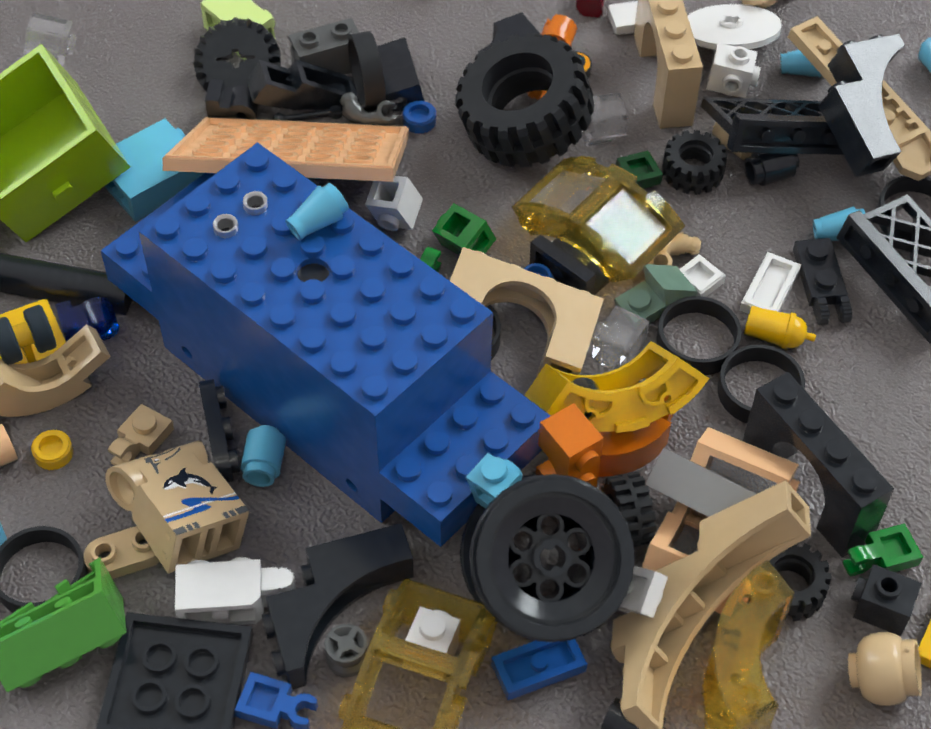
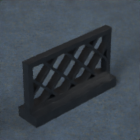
[701,97,844,155]
[836,194,931,344]

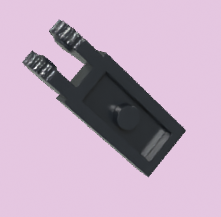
[793,238,852,325]

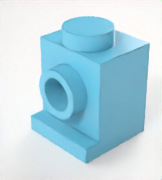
[466,453,523,509]

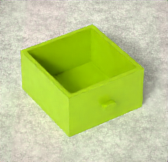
[0,43,130,243]

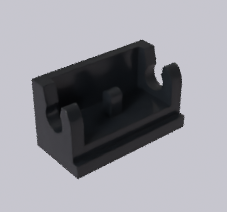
[377,37,425,112]

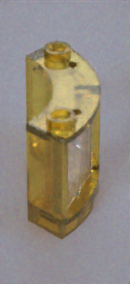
[511,156,685,283]

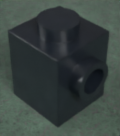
[851,564,922,636]

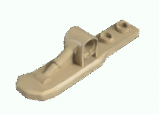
[788,16,931,181]

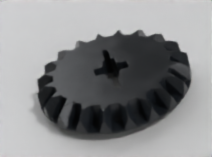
[193,17,281,92]

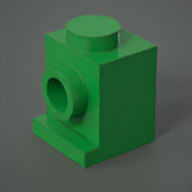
[432,203,496,255]

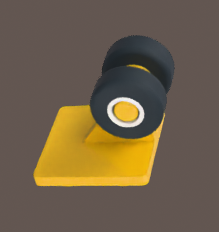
[0,299,66,364]

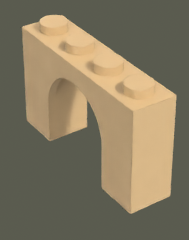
[634,0,703,129]
[450,247,604,376]

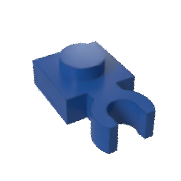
[235,672,318,729]

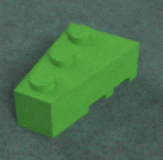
[0,557,126,693]

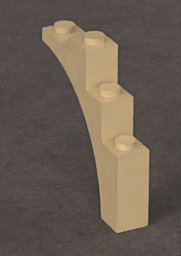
[610,480,811,729]

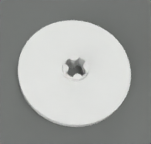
[687,4,782,50]

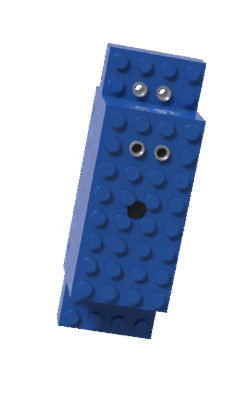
[101,142,551,547]

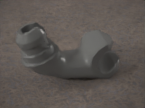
[340,92,400,126]

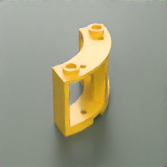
[524,341,710,433]

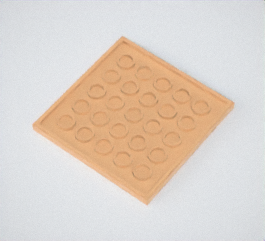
[162,117,409,182]

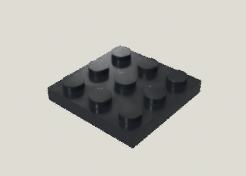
[96,612,254,729]

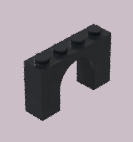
[743,372,894,558]

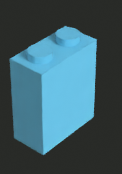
[104,118,204,222]

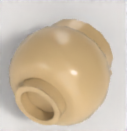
[848,632,922,706]

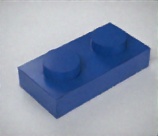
[491,639,587,701]

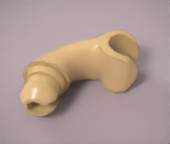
[647,232,701,266]

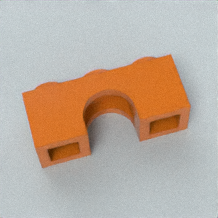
[535,403,604,488]

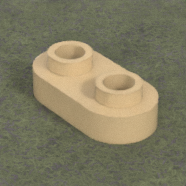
[84,526,160,579]

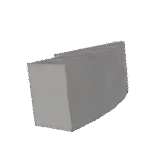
[645,448,756,517]

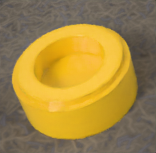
[31,430,73,470]

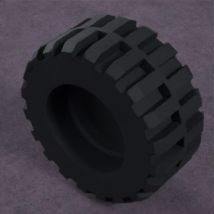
[455,33,595,168]

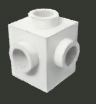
[706,43,761,98]

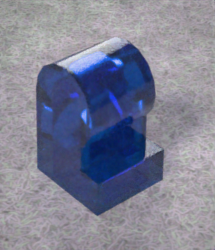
[55,297,119,342]

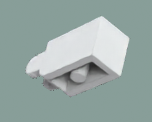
[175,557,296,625]

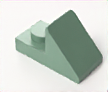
[614,264,697,332]

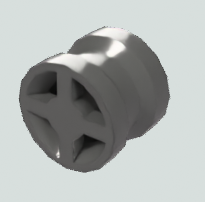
[325,624,368,677]

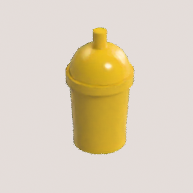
[744,306,816,350]

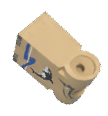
[105,440,249,574]

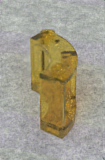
[701,560,794,729]
[338,579,498,729]

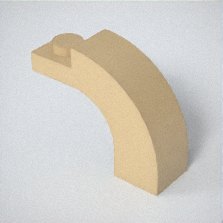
[0,324,111,417]

